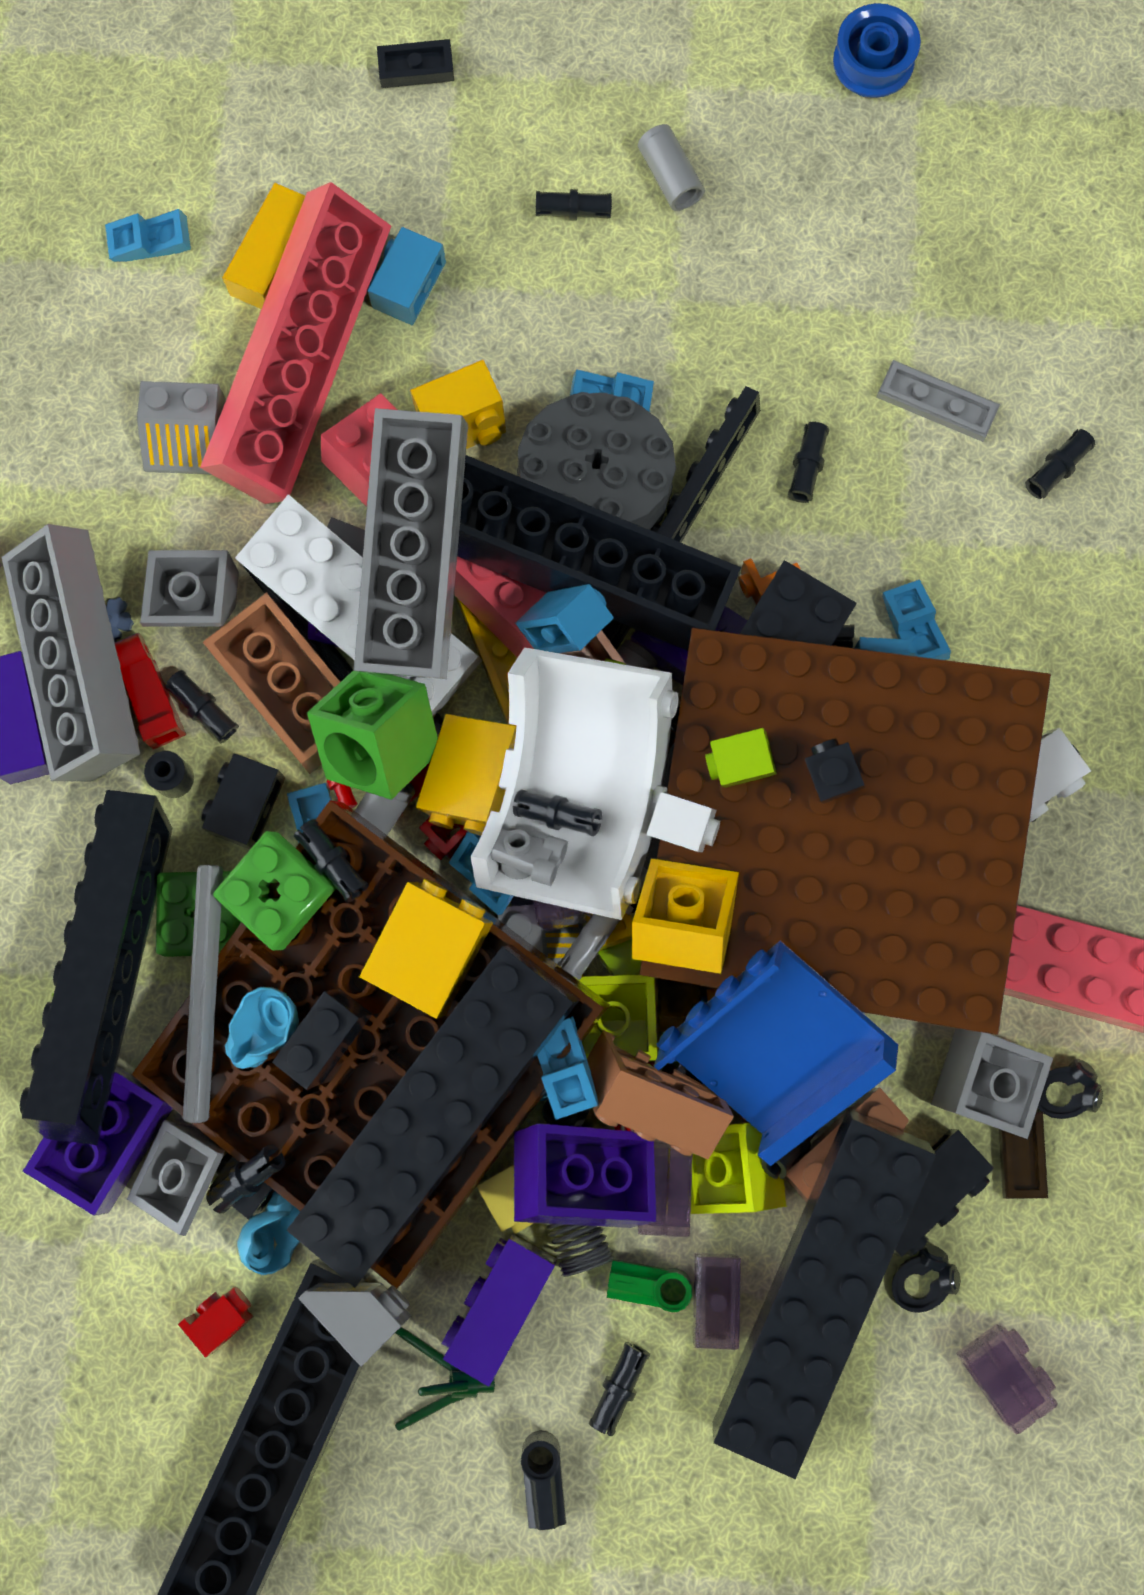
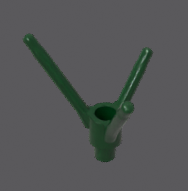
[395,1327,495,1431]

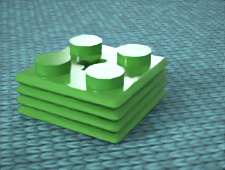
[213,831,336,951]
[155,871,241,957]

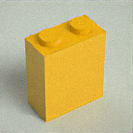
[416,714,517,836]
[359,878,493,1019]

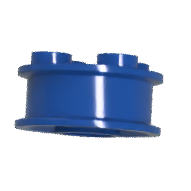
[833,3,921,98]

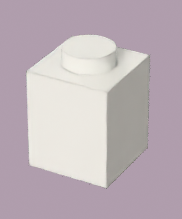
[646,792,720,852]

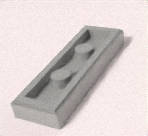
[876,360,1000,442]

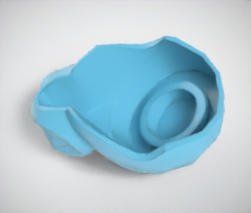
[225,987,299,1069]
[237,1191,300,1275]

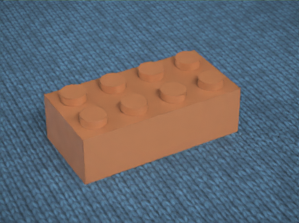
[203,593,340,774]

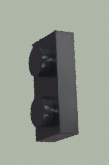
[377,39,454,88]

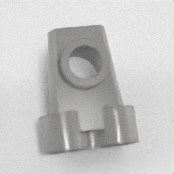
[491,829,568,886]

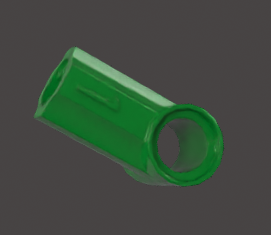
[607,1259,693,1312]

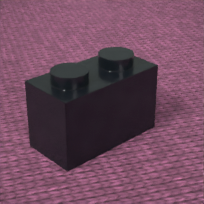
[201,753,285,849]
[272,988,373,1090]

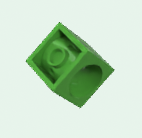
[307,670,438,800]

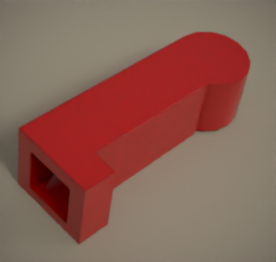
[115,632,187,750]

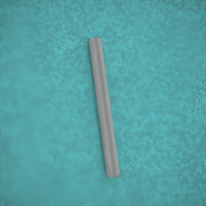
[183,865,223,1123]

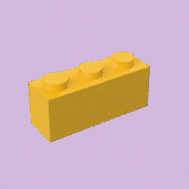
[222,182,305,309]

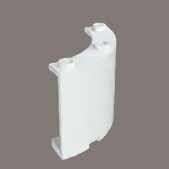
[471,647,678,920]

